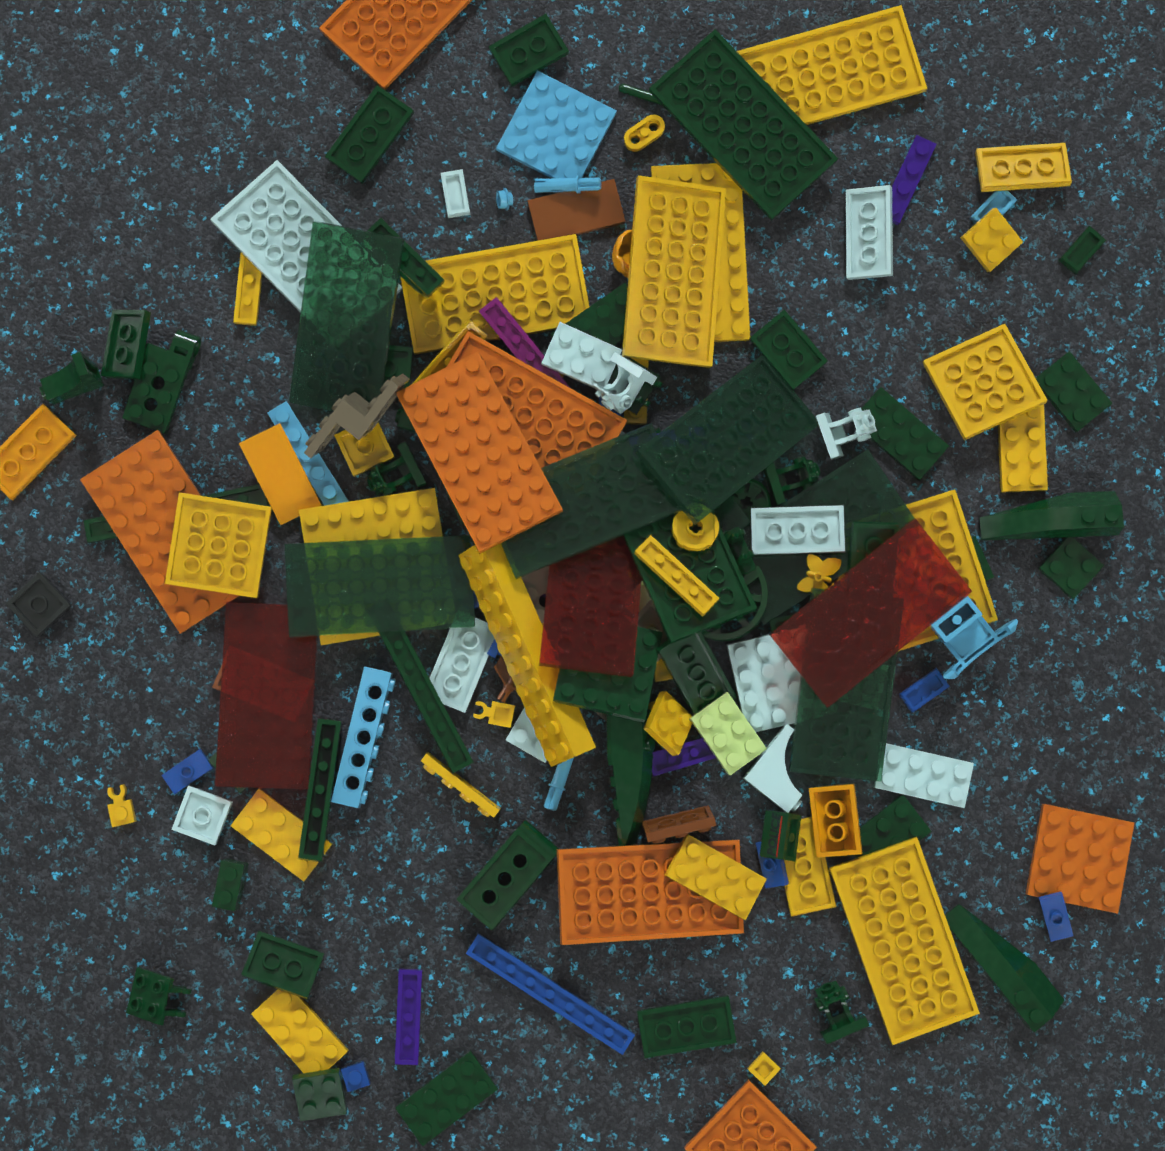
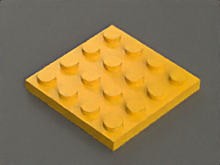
[923,324,1047,440]
[165,492,272,598]

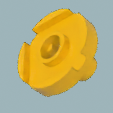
[672,504,719,551]

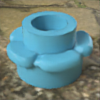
[496,188,513,211]

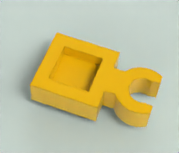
[473,701,515,728]
[107,784,137,827]

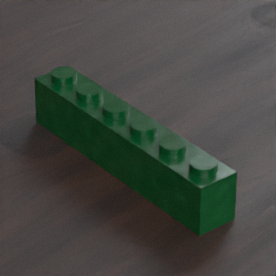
[298,718,342,863]

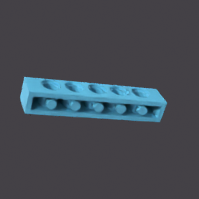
[331,666,396,808]

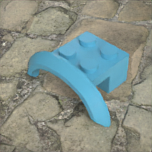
[928,595,1018,679]

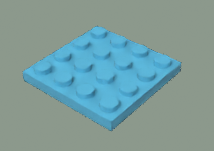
[496,70,617,178]

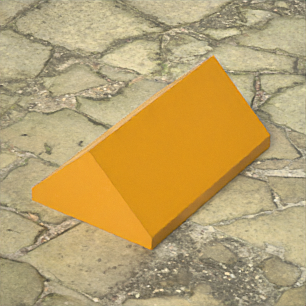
[809,784,863,858]

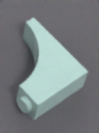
[743,724,802,813]

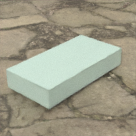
[441,169,470,218]

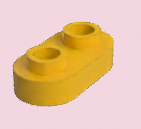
[624,115,665,152]

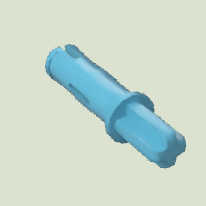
[534,175,602,194]
[544,758,574,811]

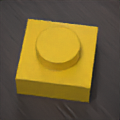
[747,1051,781,1086]

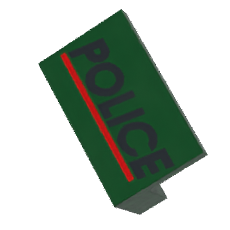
[760,810,801,862]

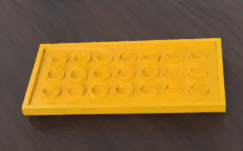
[737,5,927,125]
[651,163,750,342]
[622,176,726,368]
[400,234,590,355]
[829,837,980,1045]

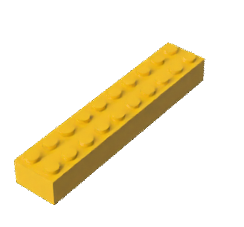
[458,541,596,767]

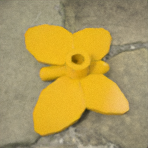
[797,554,842,603]

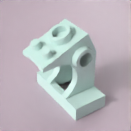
[594,352,657,414]
[816,407,877,459]

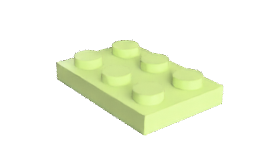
[689,692,767,776]

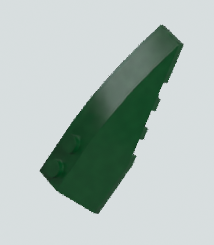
[979,491,1124,541]
[607,709,655,846]
[945,904,1064,1032]

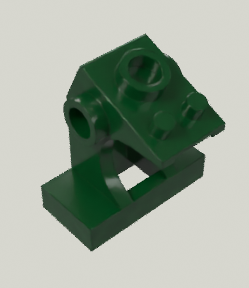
[367,442,427,496]
[761,456,820,507]
[814,981,870,1044]

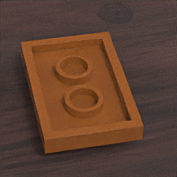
[642,805,716,843]

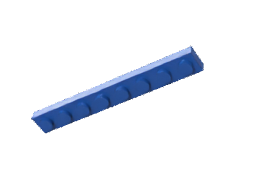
[466,933,635,1055]

